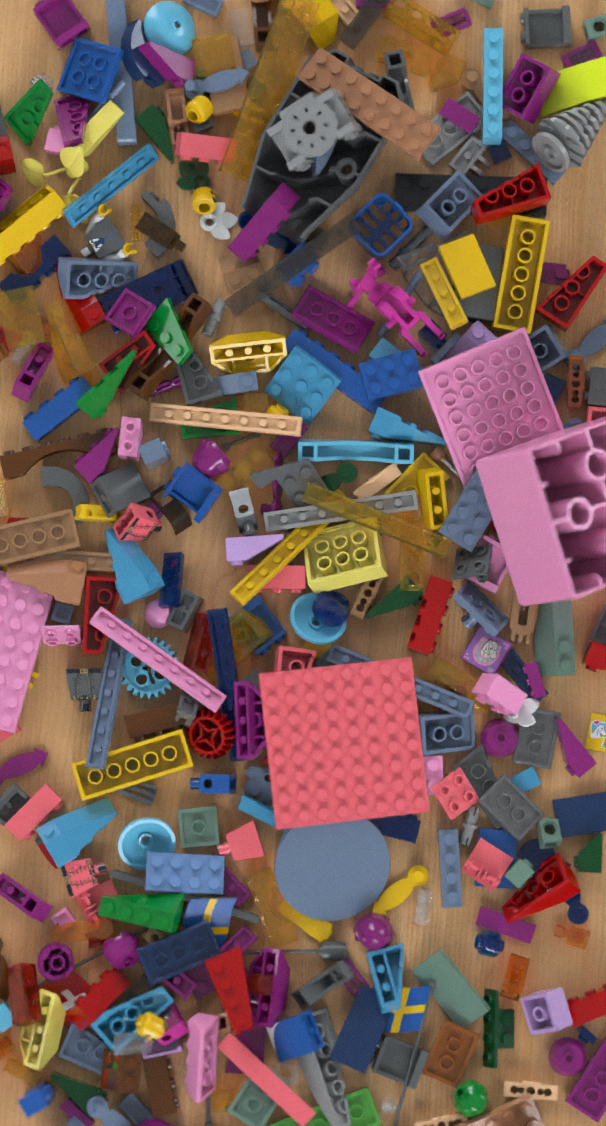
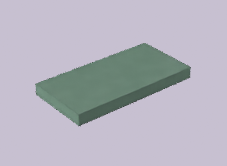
[412,948,491,1028]

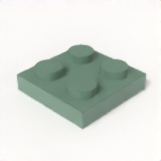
[178,806,220,848]

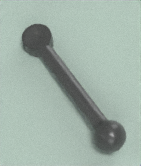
[223,432,261,450]
[205,1094,213,1126]

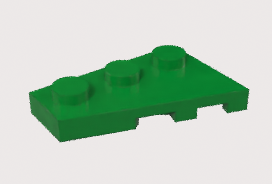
[3,79,54,146]
[144,298,193,365]
[181,397,239,440]

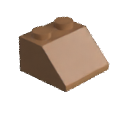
[218,254,266,295]

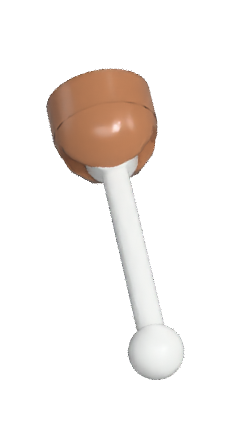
[428,445,459,477]

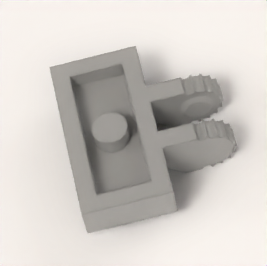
[448,135,492,177]

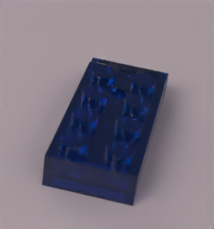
[98,259,199,334]

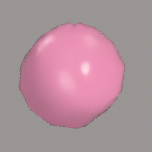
[144,599,174,628]

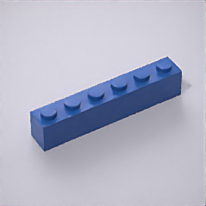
[286,328,386,415]

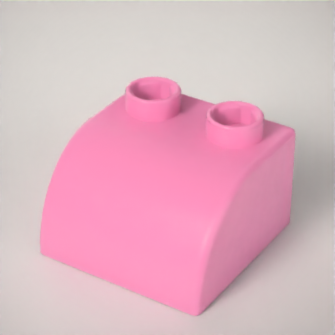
[476,417,606,606]

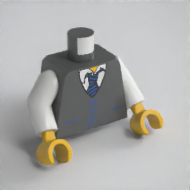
[80,203,137,261]

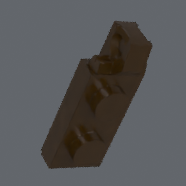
[135,212,186,252]

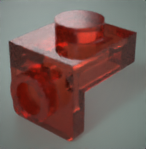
[246,973,273,995]

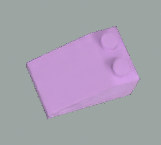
[440,320,497,362]
[225,534,284,567]

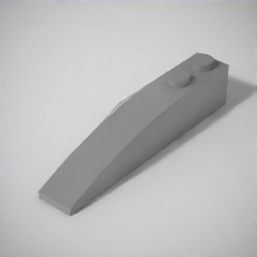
[297,1007,351,1126]

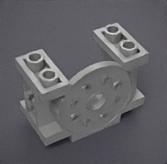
[266,88,363,172]

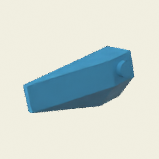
[368,407,446,446]
[105,528,165,605]

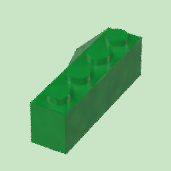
[98,893,186,933]

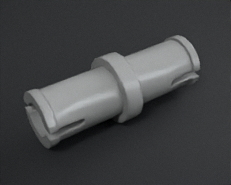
[201,298,227,338]
[459,806,481,846]

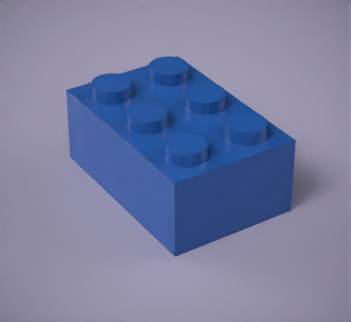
[358,348,423,403]

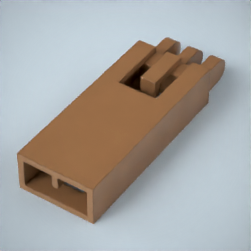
[509,589,537,644]

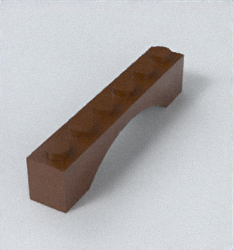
[251,1,274,52]
[126,292,213,402]
[0,428,117,481]

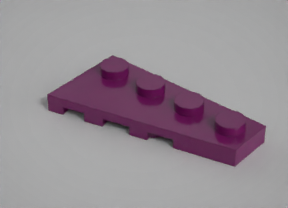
[53,96,91,148]

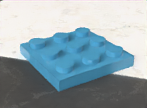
[264,345,343,425]

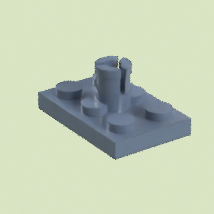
[453,580,510,637]

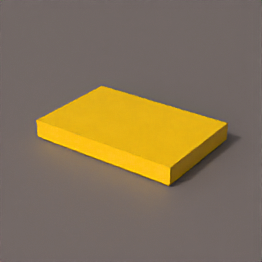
[438,233,496,300]

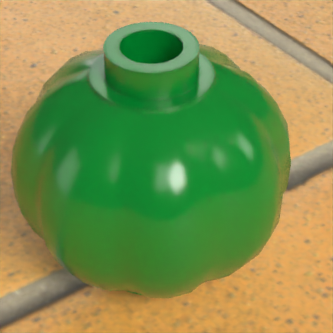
[453,1080,488,1117]

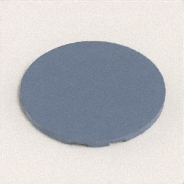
[274,819,390,921]

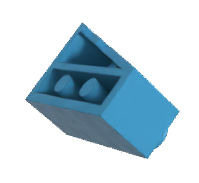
[366,943,404,1014]

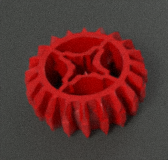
[185,708,236,759]

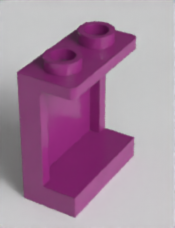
[33,0,91,51]

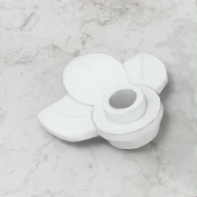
[200,202,238,240]
[503,698,540,727]

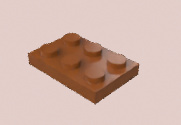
[422,1019,480,1088]

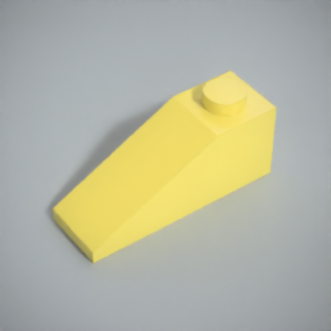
[75,100,124,157]

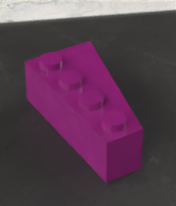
[227,183,300,263]

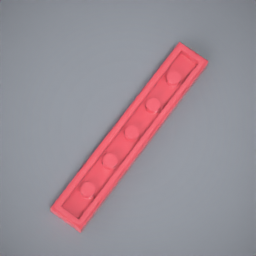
[217,1033,316,1126]

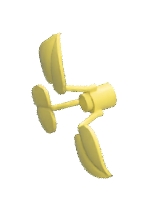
[21,146,89,224]

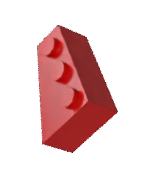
[98,330,157,395]
[65,968,131,1031]

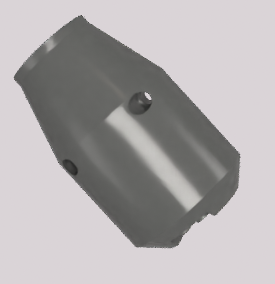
[240,49,404,243]

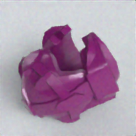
[192,439,231,479]
[353,912,395,950]

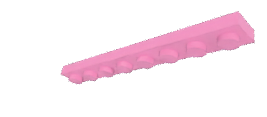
[89,607,227,712]

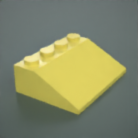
[304,516,388,594]

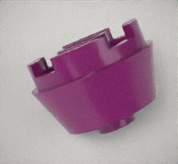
[481,719,519,757]
[103,931,140,969]
[37,942,74,981]
[548,1037,587,1076]

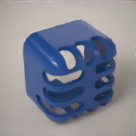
[348,193,413,261]

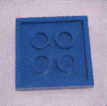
[56,37,125,105]

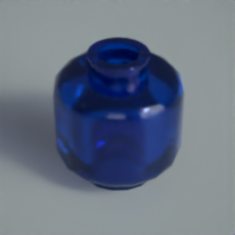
[474,930,504,957]

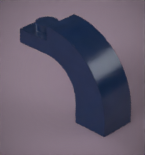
[121,19,165,89]

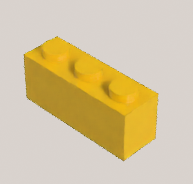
[418,467,448,530]

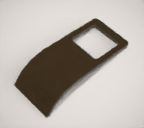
[150,485,192,535]

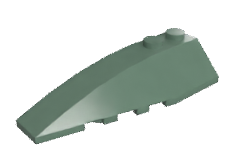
[533,599,576,677]

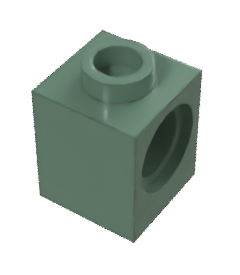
[582,14,606,43]
[536,817,562,849]
[504,858,534,889]

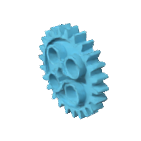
[122,637,180,699]

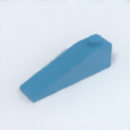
[36,797,117,868]
[91,986,174,1053]

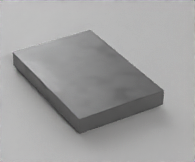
[512,708,561,770]
[477,774,545,842]

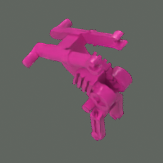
[346,257,446,359]

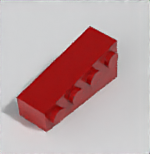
[470,162,551,226]
[406,575,455,656]
[204,946,253,1036]

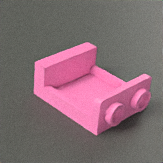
[118,417,144,462]
[465,534,508,595]

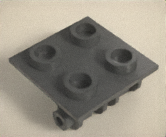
[452,544,493,583]

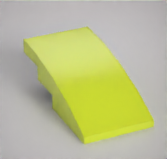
[540,56,606,118]

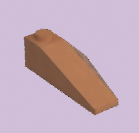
[6,559,87,606]

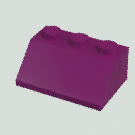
[502,53,561,125]

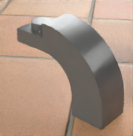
[384,49,415,110]
[141,190,176,260]
[41,466,90,524]
[291,960,354,1010]

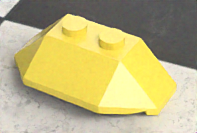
[19,989,66,1070]

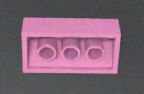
[185,1012,220,1104]

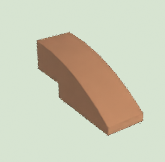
[165,87,189,151]

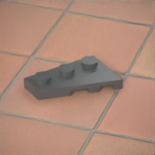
[175,350,224,406]

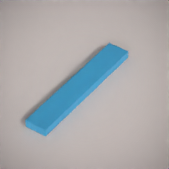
[62,143,160,227]

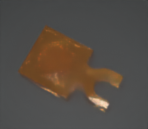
[554,924,591,950]

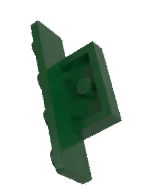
[482,989,514,1068]

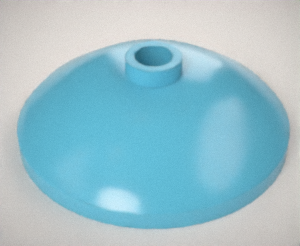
[144,1,196,55]
[290,593,347,644]
[118,817,176,870]

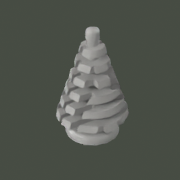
[532,97,606,172]

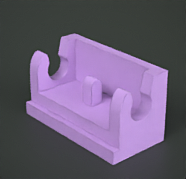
[141,1037,183,1059]

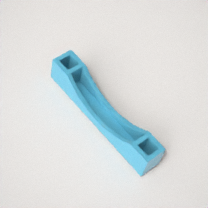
[482,28,503,145]
[298,439,414,464]

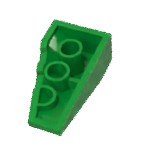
[75,349,138,419]

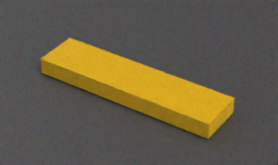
[420,257,469,331]

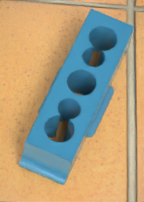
[237,794,283,830]

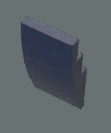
[329,985,392,1074]

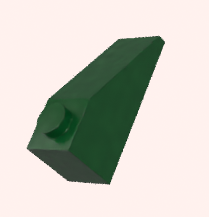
[135,104,175,165]
[365,576,423,619]
[50,1071,108,1118]

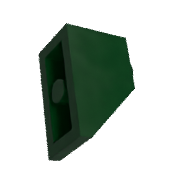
[573,833,603,873]

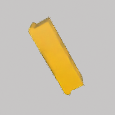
[74,504,126,523]

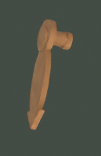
[460,69,512,121]

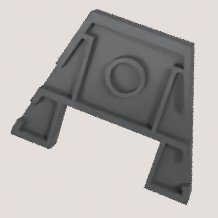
[250,458,329,534]

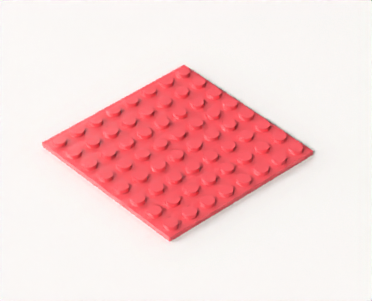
[258,657,430,830]

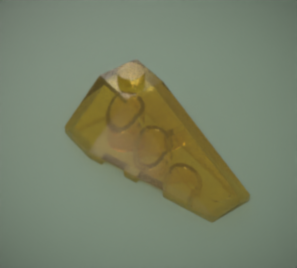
[422,655,492,715]

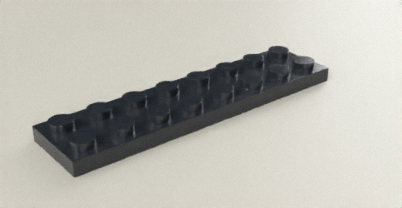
[394,173,548,217]

